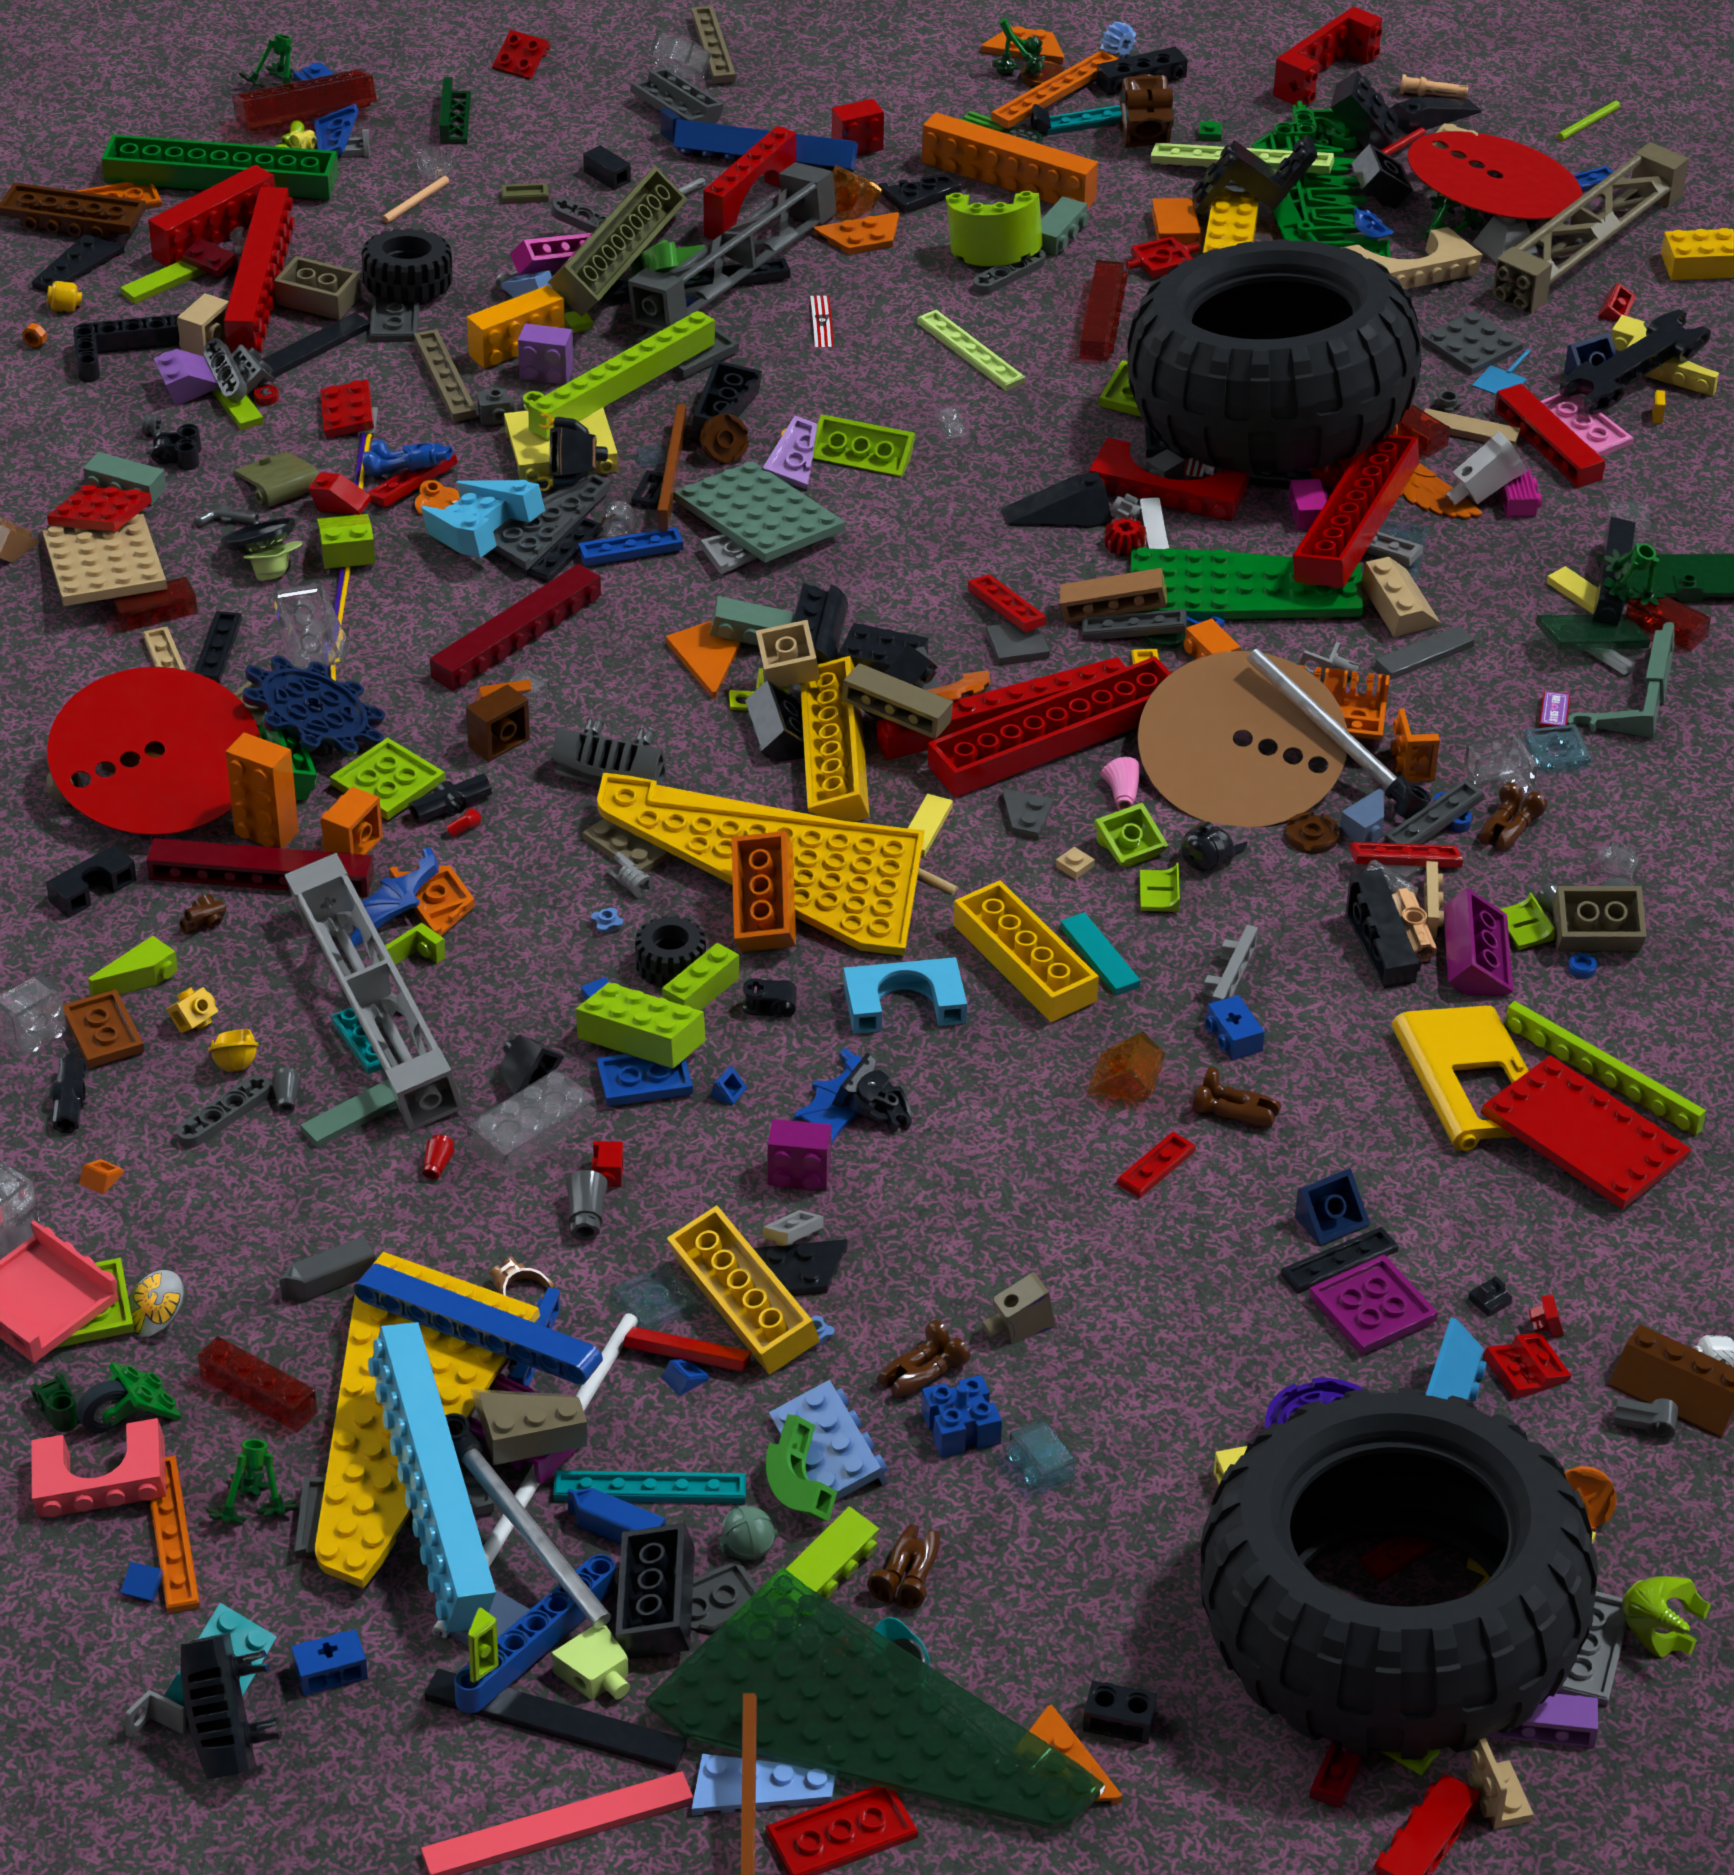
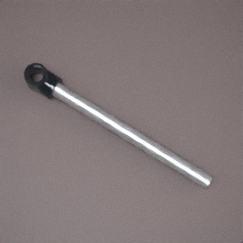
[1247,649,1431,820]
[445,1413,611,1629]

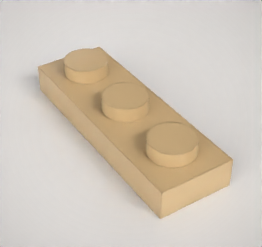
[1424,861,1444,937]

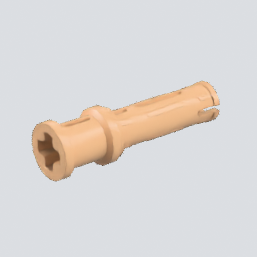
[1400,74,1468,99]

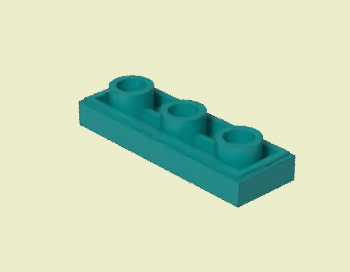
[331,1008,391,1074]

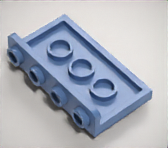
[769,1380,889,1501]

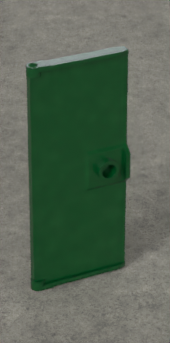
[1596,554,1734,602]

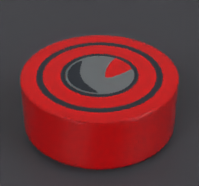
[254,384,279,406]

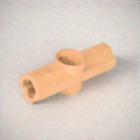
[1392,888,1437,962]

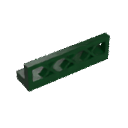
[439,77,471,144]

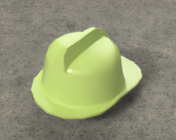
[243,541,302,581]

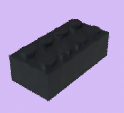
[615,1523,695,1659]

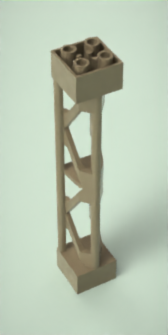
[1492,142,1689,314]

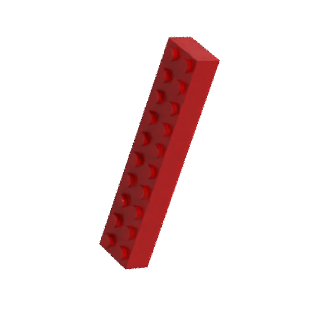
[224,187,295,354]
[1293,435,1419,588]
[927,656,1172,797]

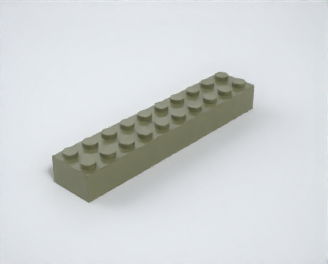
[547,166,688,317]

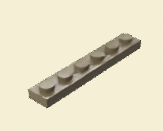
[691,6,736,84]
[414,329,477,422]

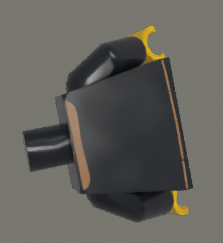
[538,413,608,491]

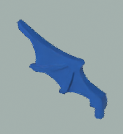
[343,847,439,954]
[793,1048,862,1146]

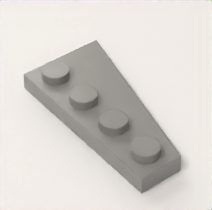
[701,534,758,574]

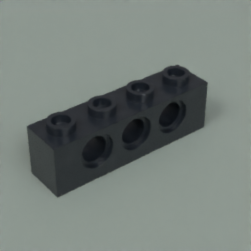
[1096,46,1188,96]

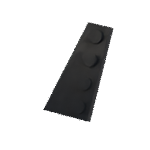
[32,234,125,292]

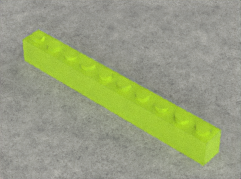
[528,311,715,440]

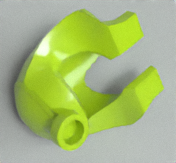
[1622,1576,1711,1658]

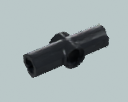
[409,773,492,824]
[52,1054,86,1133]

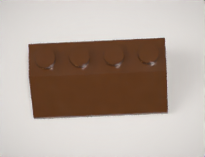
[1608,1324,1734,1439]

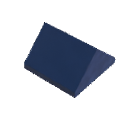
[1564,332,1617,376]
[1295,1168,1370,1245]

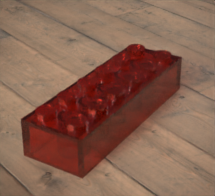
[232,69,377,131]

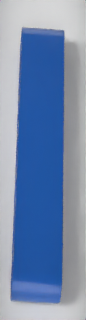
[454,1554,616,1713]

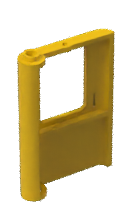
[1392,1006,1529,1151]

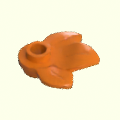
[415,480,460,515]

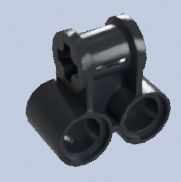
[151,424,202,471]

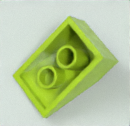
[317,514,375,569]

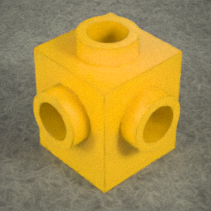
[166,987,218,1033]

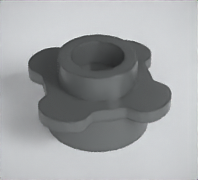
[1433,390,1462,412]

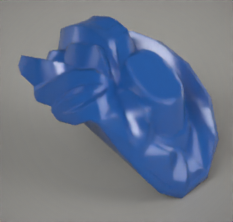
[1353,208,1395,240]

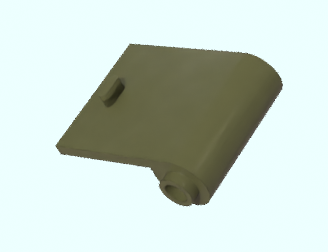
[234,451,319,508]

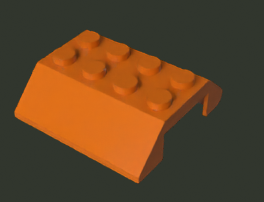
[1299,665,1390,743]

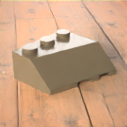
[471,1389,587,1465]

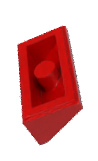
[1597,282,1636,321]

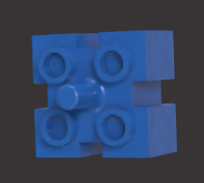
[921,1375,1002,1458]

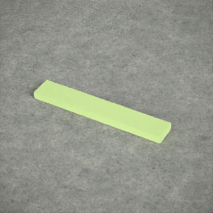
[917,310,1025,391]

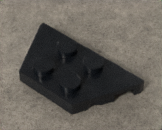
[753,1239,848,1296]

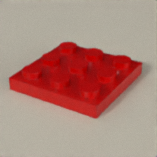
[47,485,152,532]

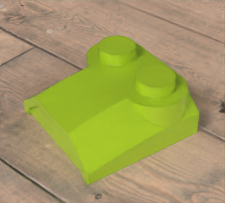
[1093,802,1169,867]

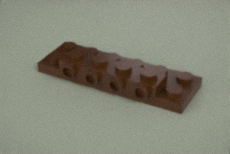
[0,182,146,239]

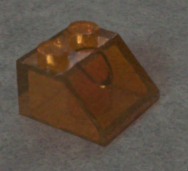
[833,165,883,220]
[1087,1031,1165,1102]

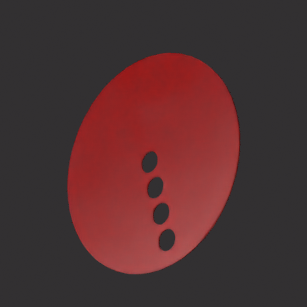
[1407,131,1582,220]
[47,667,260,835]

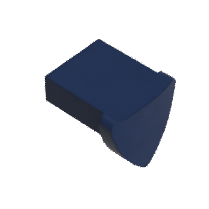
[660,107,680,144]

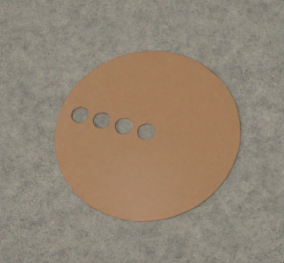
[1138,651,1347,827]

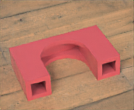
[31,1418,166,1518]

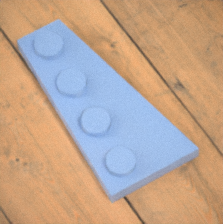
[692,1754,836,1816]

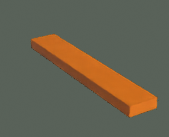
[150,1455,200,1614]

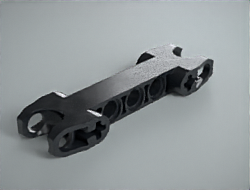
[1559,309,1711,415]

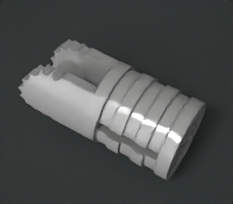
[606,852,654,898]

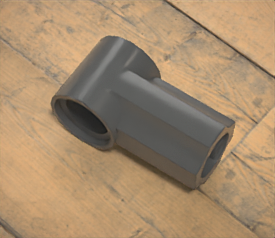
[1614,1398,1678,1440]

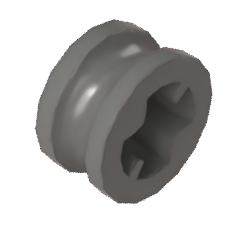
[142,413,162,437]

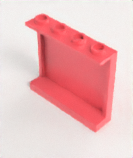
[0,1220,119,1363]

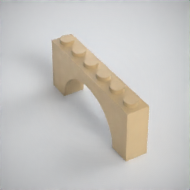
[1344,227,1483,289]

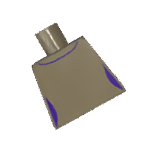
[981,1272,1055,1343]

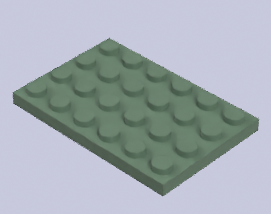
[673,461,845,562]

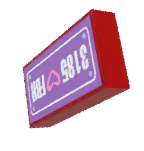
[1538,691,1570,734]

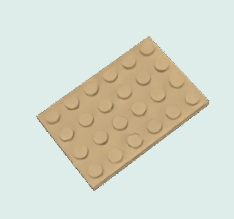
[42,514,167,606]

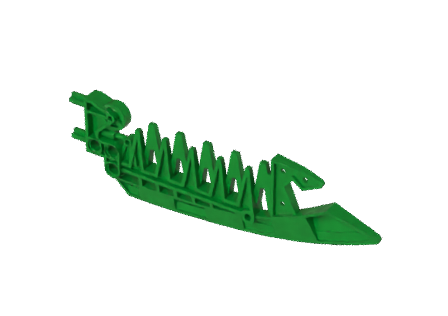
[1252,101,1390,258]

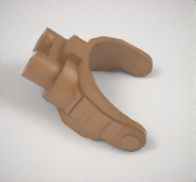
[489,1257,554,1296]

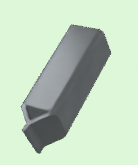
[279,1236,376,1301]

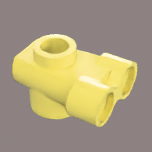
[289,130,317,149]

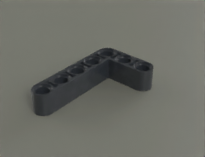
[73,314,180,382]

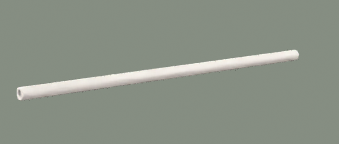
[432,1313,638,1639]

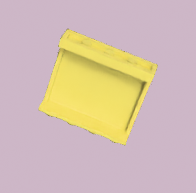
[504,408,618,483]

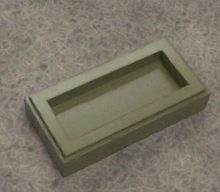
[501,183,549,204]

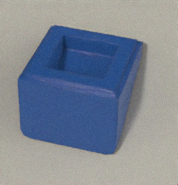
[662,1359,710,1396]

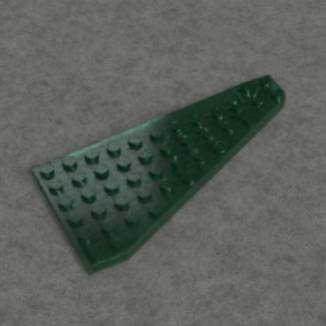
[645,1567,1105,1829]

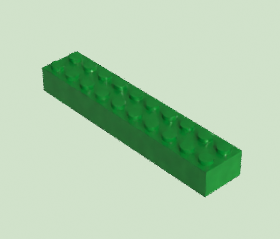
[101,134,339,200]

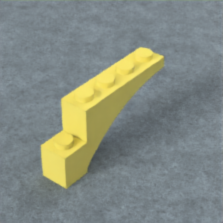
[1611,315,1719,396]

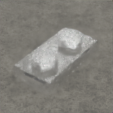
[934,407,971,446]

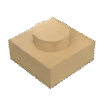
[1055,847,1095,879]

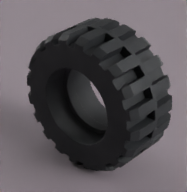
[362,228,452,303]

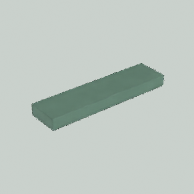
[300,1079,397,1148]

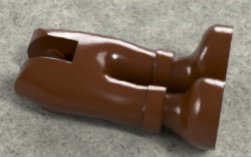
[1479,782,1548,851]
[1192,1066,1282,1128]
[877,1320,970,1398]
[867,1524,940,1609]

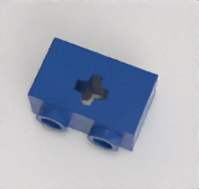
[1204,995,1265,1060]
[291,1629,368,1696]

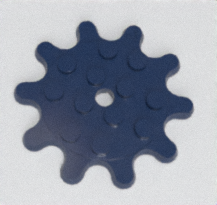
[242,656,385,757]

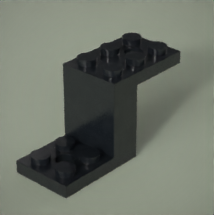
[1192,135,1318,215]

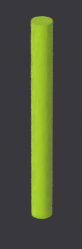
[1557,101,1620,141]

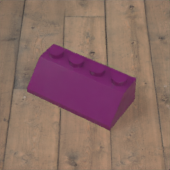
[1443,888,1513,996]

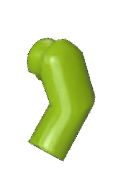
[280,120,305,146]

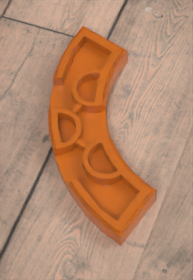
[927,670,991,701]

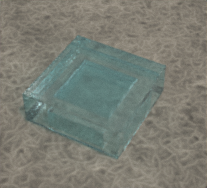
[636,444,666,468]

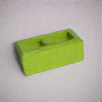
[468,1607,499,1683]

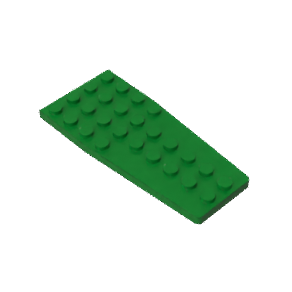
[1131,547,1363,620]

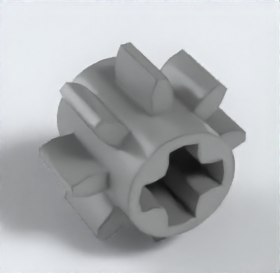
[1111,494,1141,521]

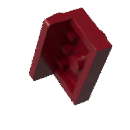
[181,238,238,278]

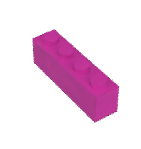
[510,233,592,275]

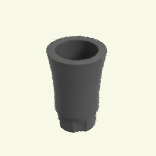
[566,1170,608,1240]

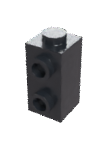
[583,145,631,190]

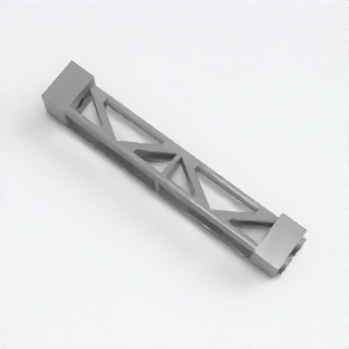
[285,853,464,1130]

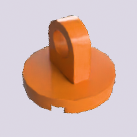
[1565,1466,1617,1529]

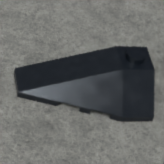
[1390,97,1481,135]
[1001,472,1112,528]

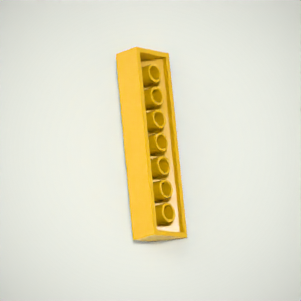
[800,656,870,822]

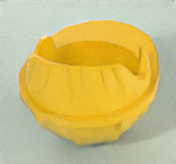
[208,1029,259,1072]

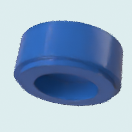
[1568,953,1597,979]

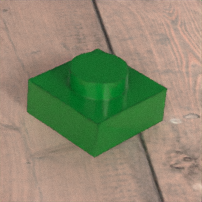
[1199,121,1222,141]

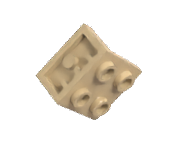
[1468,1738,1534,1829]

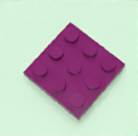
[1309,1255,1438,1355]

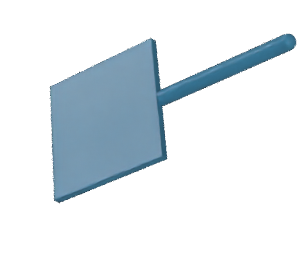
[1472,349,1531,395]

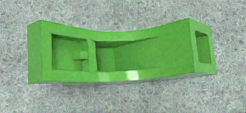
[766,1414,838,1522]

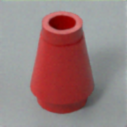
[422,1134,455,1180]

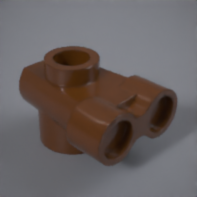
[179,894,226,934]

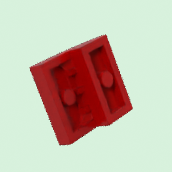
[1483,1333,1572,1399]

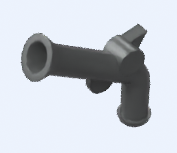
[194,502,260,527]

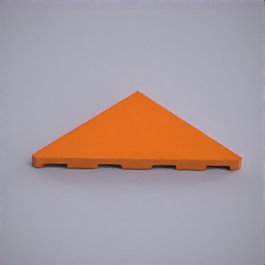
[666,620,741,699]

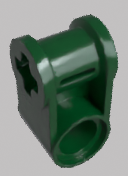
[30,1373,79,1432]

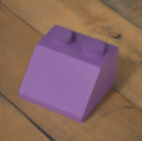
[154,349,220,406]

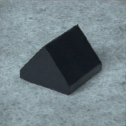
[1030,104,1051,135]

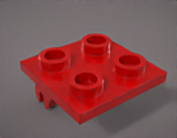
[492,30,551,79]

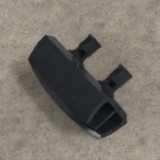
[180,1633,282,1779]

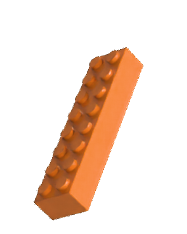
[922,112,1098,209]

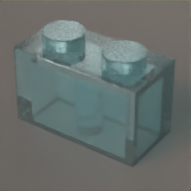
[1007,1419,1076,1494]

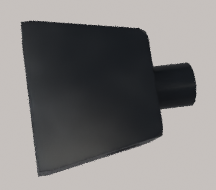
[499,1034,564,1104]

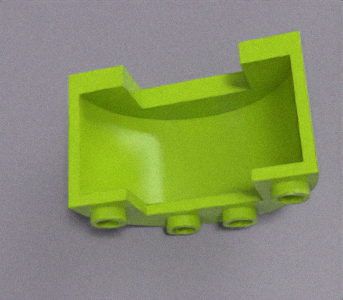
[946,191,1043,266]

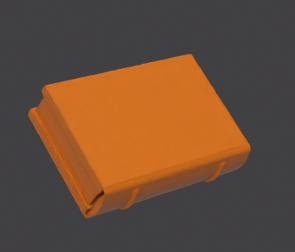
[1151,198,1201,245]

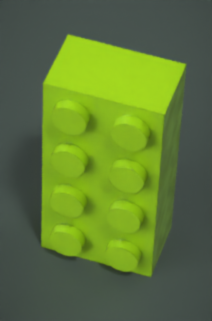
[576,982,706,1068]

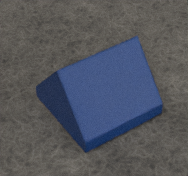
[710,1065,747,1106]

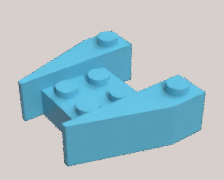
[421,480,545,558]

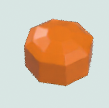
[22,323,47,348]

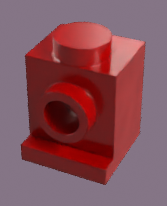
[592,1141,624,1188]

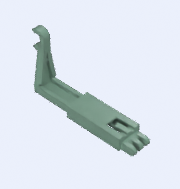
[1568,622,1675,737]

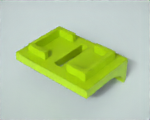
[1140,863,1180,912]
[1500,893,1555,950]

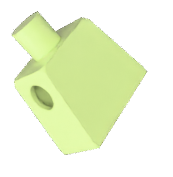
[552,1625,630,1700]

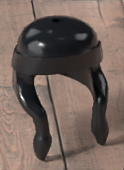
[1181,821,1248,871]

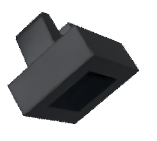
[1468,1276,1512,1317]

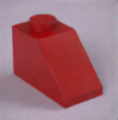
[308,472,371,515]

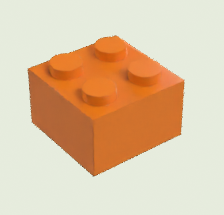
[320,787,383,855]

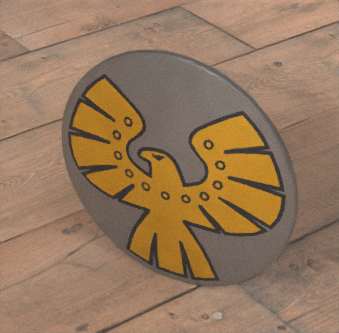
[128,1270,185,1338]

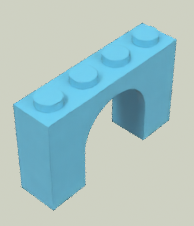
[843,957,967,1034]

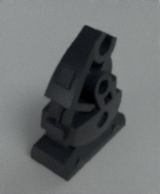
[832,1053,912,1132]

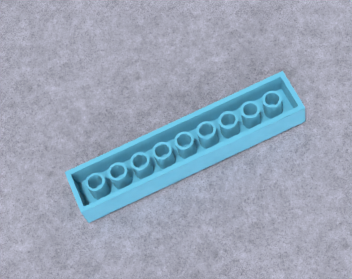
[368,1322,496,1633]

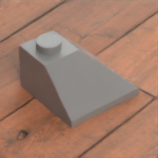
[1472,215,1538,264]

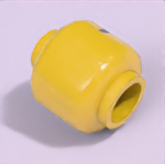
[46,281,82,313]

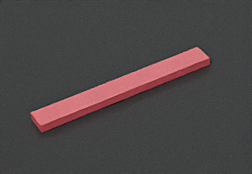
[421,1771,693,1875]

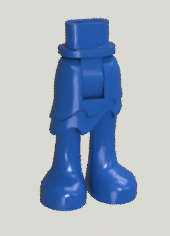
[362,439,453,477]

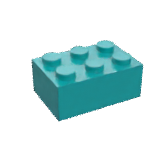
[163,1603,277,1707]

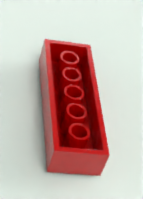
[148,164,275,267]

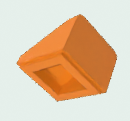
[79,1159,124,1194]

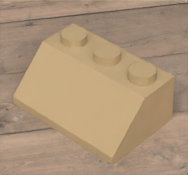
[1361,557,1440,637]

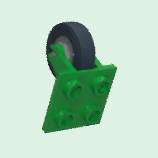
[76,1362,182,1433]

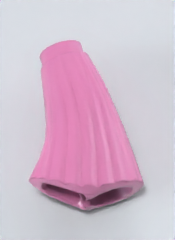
[1100,757,1139,811]

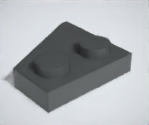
[1002,788,1054,840]

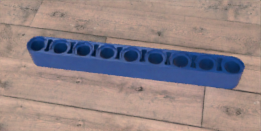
[353,1263,603,1385]

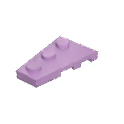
[763,416,817,490]

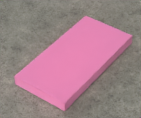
[1541,394,1634,456]

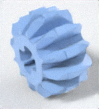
[1100,21,1137,59]

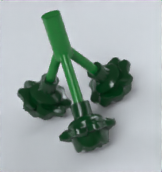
[992,18,1046,76]

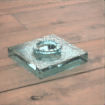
[1523,724,1591,771]

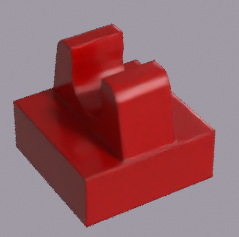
[1529,1294,1564,1338]

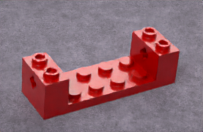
[1273,6,1383,106]

